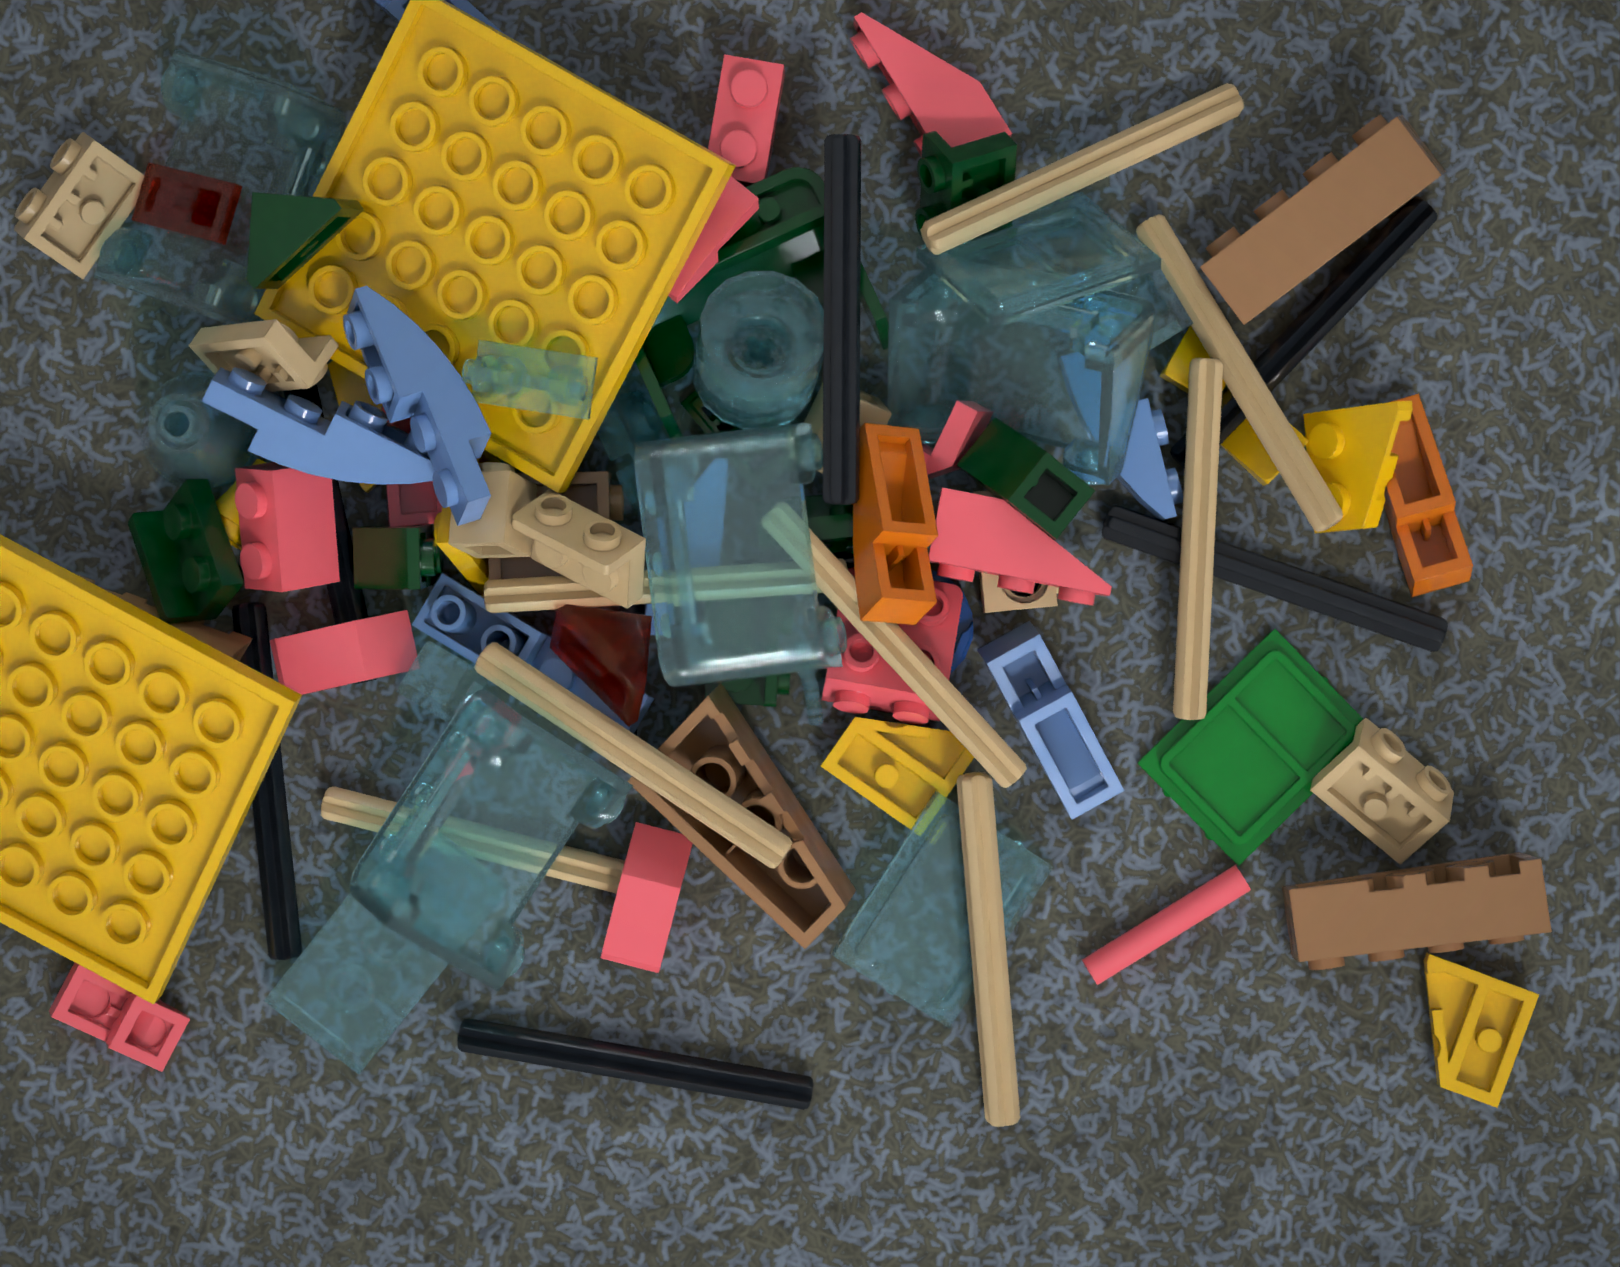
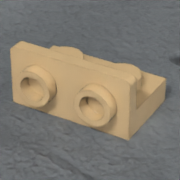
[14,132,153,279]
[188,319,339,392]
[512,489,646,609]
[1310,718,1454,865]

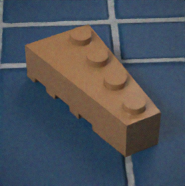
[1200,114,1446,325]
[627,683,856,949]
[1282,852,1552,970]

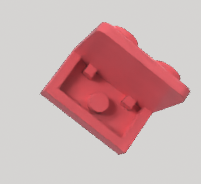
[821,567,963,725]

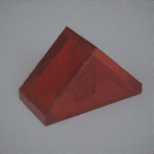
[132,162,243,248]
[549,604,652,727]

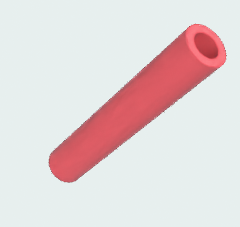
[1082,865,1251,985]

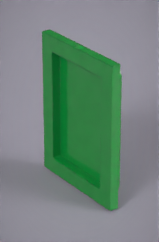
[1137,629,1363,866]

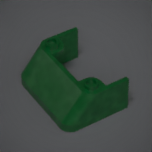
[635,167,894,445]

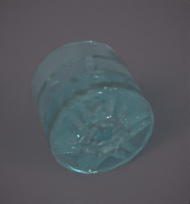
[693,271,824,430]

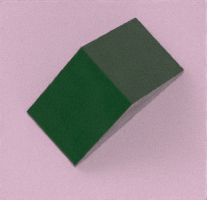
[247,192,364,289]

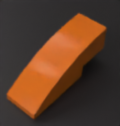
[1384,394,1473,597]
[853,423,938,625]

